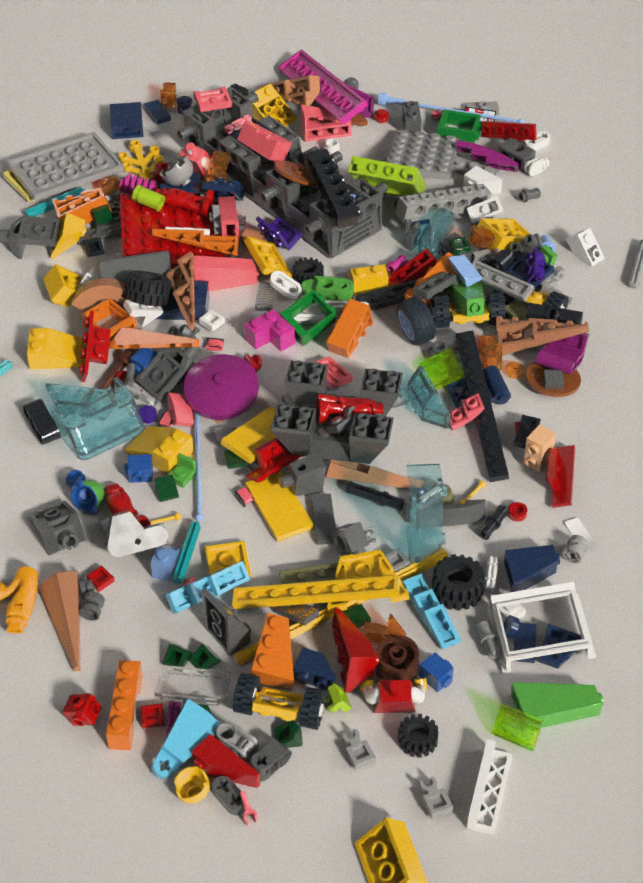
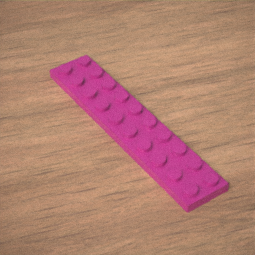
[278,49,368,124]

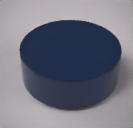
[503,615,520,638]

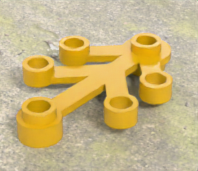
[118,140,164,182]

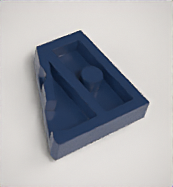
[538,624,582,669]

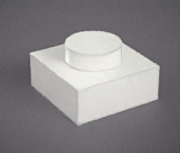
[199,309,225,332]

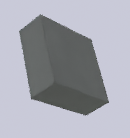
[543,370,564,389]

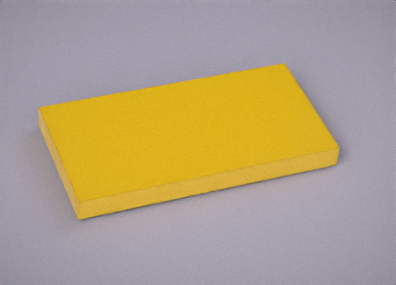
[221,406,276,464]
[245,470,314,542]

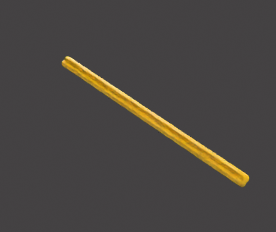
[234,548,448,665]

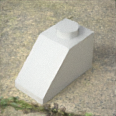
[463,166,502,194]

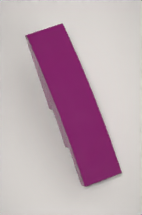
[456,140,518,172]

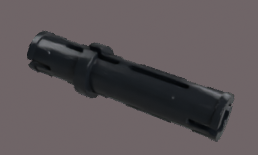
[346,481,405,511]

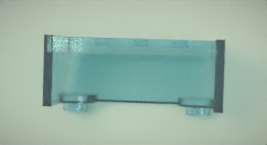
[50,377,144,460]
[405,464,447,563]

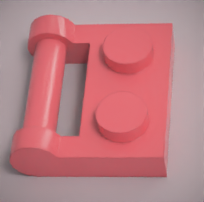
[193,86,232,112]

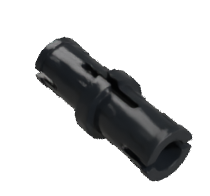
[478,505,509,540]

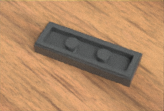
[311,493,336,545]

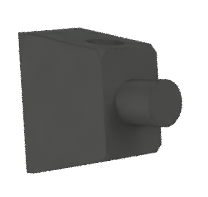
[279,453,326,496]

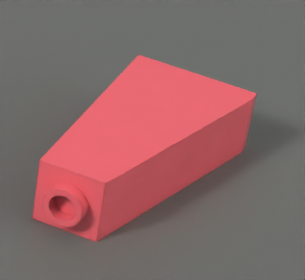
[218,196,240,248]
[193,256,259,291]

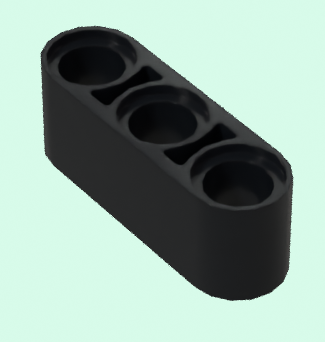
[23,398,61,445]

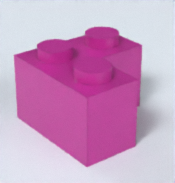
[244,309,295,352]

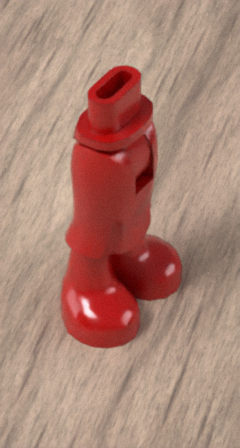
[155,187,214,217]
[316,394,384,423]
[104,483,151,527]

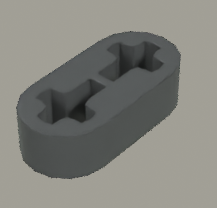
[212,776,245,815]

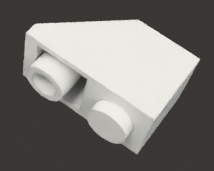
[566,228,605,266]

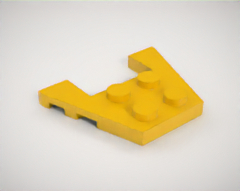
[327,549,410,613]

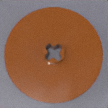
[274,160,317,186]
[525,362,581,397]

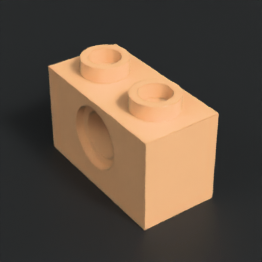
[523,424,556,473]

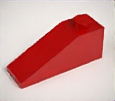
[388,248,437,286]
[192,734,260,788]

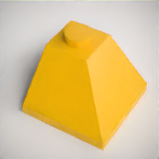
[50,213,86,259]

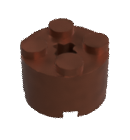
[376,635,419,681]

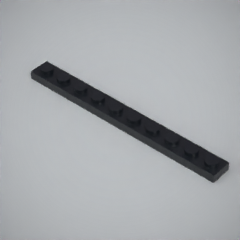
[355,253,519,310]
[455,330,509,482]

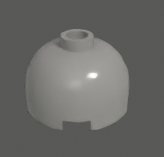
[160,155,193,186]

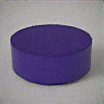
[138,406,157,424]

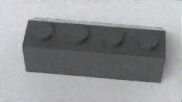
[99,251,172,300]

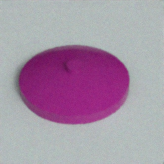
[184,354,259,420]

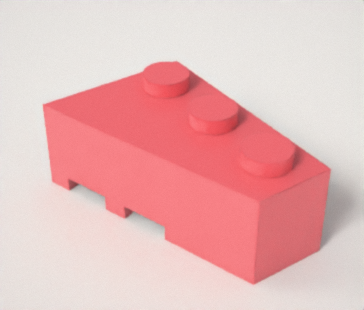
[301,105,351,142]
[237,121,292,162]

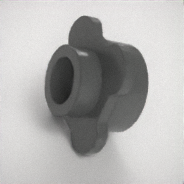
[79,574,94,596]

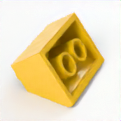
[354,817,428,883]

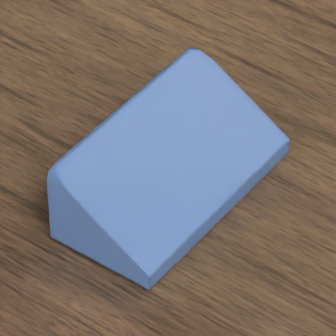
[448,255,482,287]

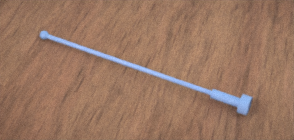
[378,92,524,123]
[195,413,203,521]

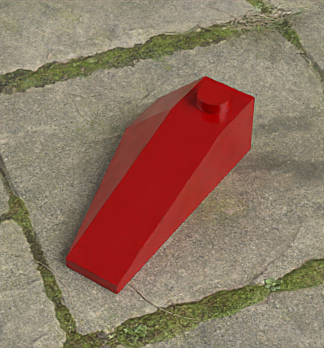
[332,607,379,693]

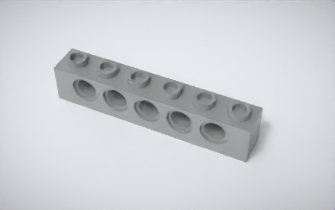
[395,184,492,223]

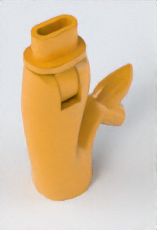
[0,566,39,634]

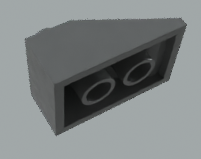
[202,588,251,656]

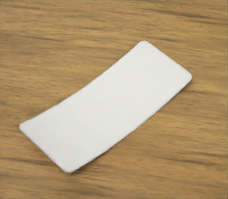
[565,517,597,546]

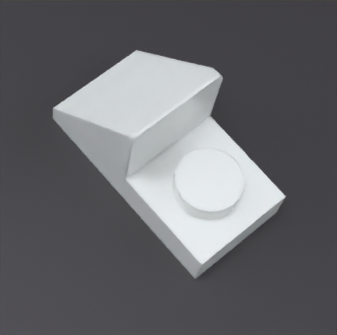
[467,196,504,224]
[123,300,163,327]

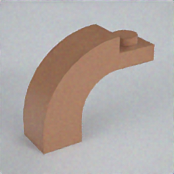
[71,278,129,312]

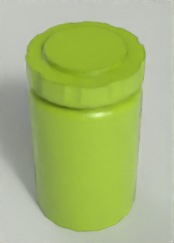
[132,185,165,211]

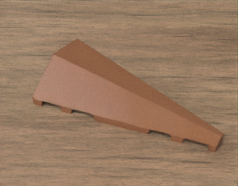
[257,75,320,106]
[166,251,195,331]
[496,316,589,356]
[325,460,426,490]
[39,571,81,671]

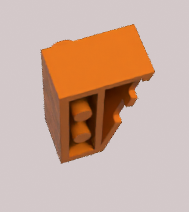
[52,187,112,224]
[326,299,374,358]
[251,613,294,691]

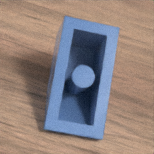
[151,545,182,581]

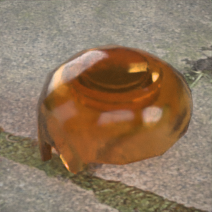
[98,175,121,196]
[469,224,495,248]

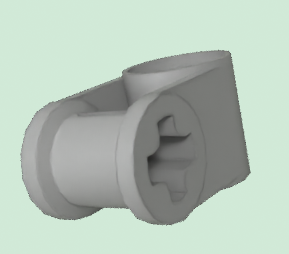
[216,723,259,763]

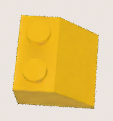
[43,264,83,307]
[347,264,388,296]

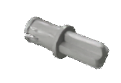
[476,621,501,660]

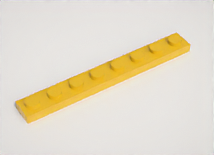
[232,575,400,609]

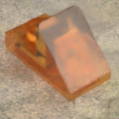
[205,150,231,181]
[477,335,502,371]
[364,613,406,644]

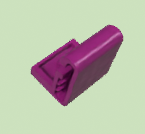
[536,333,590,375]

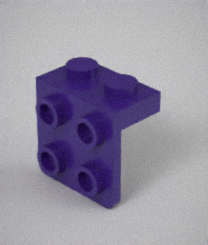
[256,216,302,250]

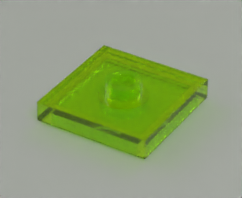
[418,348,465,392]

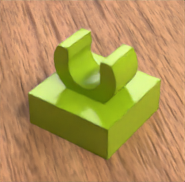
[325,683,352,713]

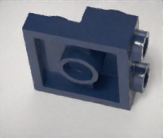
[202,179,245,201]

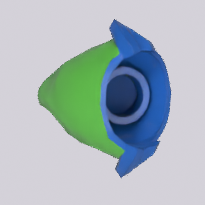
[71,476,104,514]

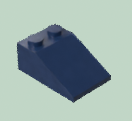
[156,280,210,320]

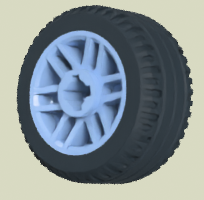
[396,296,436,346]

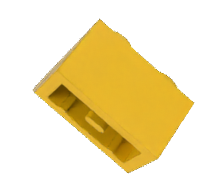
[252,84,299,127]

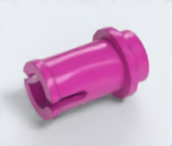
[387,255,408,274]

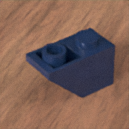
[293,647,336,691]

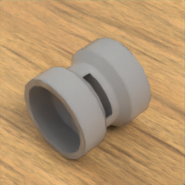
[562,535,589,563]

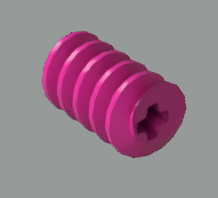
[120,173,157,194]

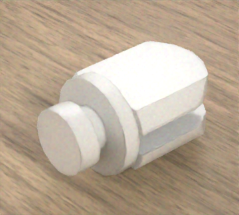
[524,157,549,176]

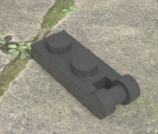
[413,272,459,300]

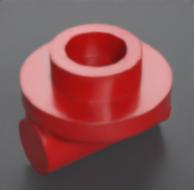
[243,354,262,372]

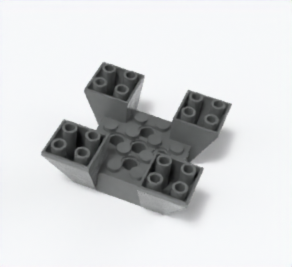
[271,360,403,464]

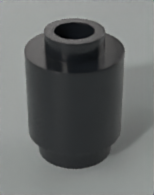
[489,249,515,272]

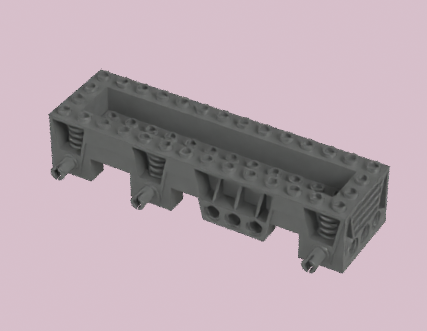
[177,87,388,259]

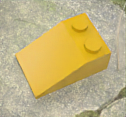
[472,218,531,252]
[27,328,85,369]
[125,426,194,474]

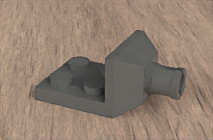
[0,216,60,259]
[136,347,202,402]
[28,500,86,555]

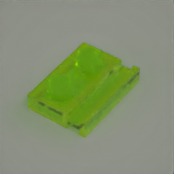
[492,704,543,752]

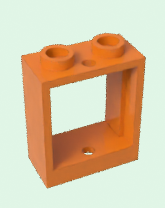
[81,299,137,344]

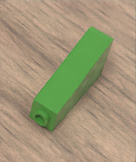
[446,279,484,317]
[510,682,604,732]

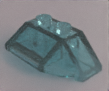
[417,207,455,259]
[405,365,450,429]
[45,383,118,421]

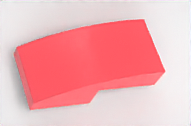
[167,393,194,427]
[447,393,485,431]

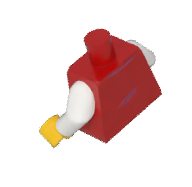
[360,677,427,713]

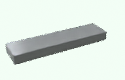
[471,259,534,302]

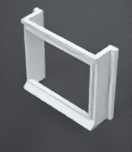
[488,582,596,674]

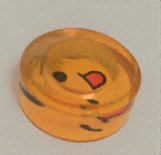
[505,361,524,379]

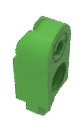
[302,276,354,301]

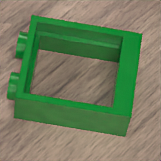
[437,109,482,143]
[280,289,337,346]

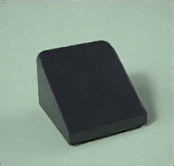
[84,238,105,257]

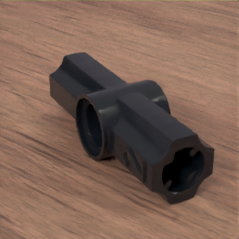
[526,302,583,324]

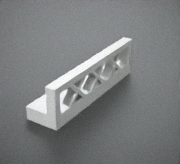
[467,739,512,835]

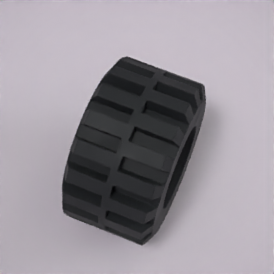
[124,271,172,306]
[432,554,485,611]

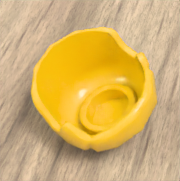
[174,766,210,804]

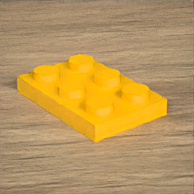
[244,236,293,277]

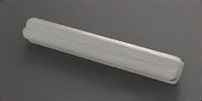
[628,239,643,288]

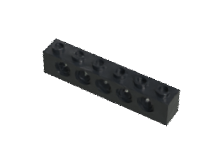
[307,149,360,228]

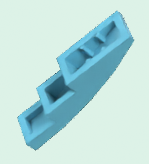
[165,561,250,613]
[402,574,461,650]

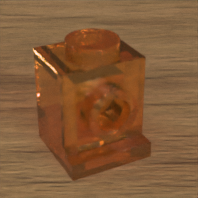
[160,82,177,108]

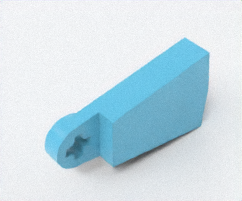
[152,699,221,779]

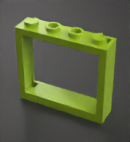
[348,156,426,197]

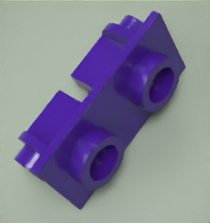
[526,246,545,283]

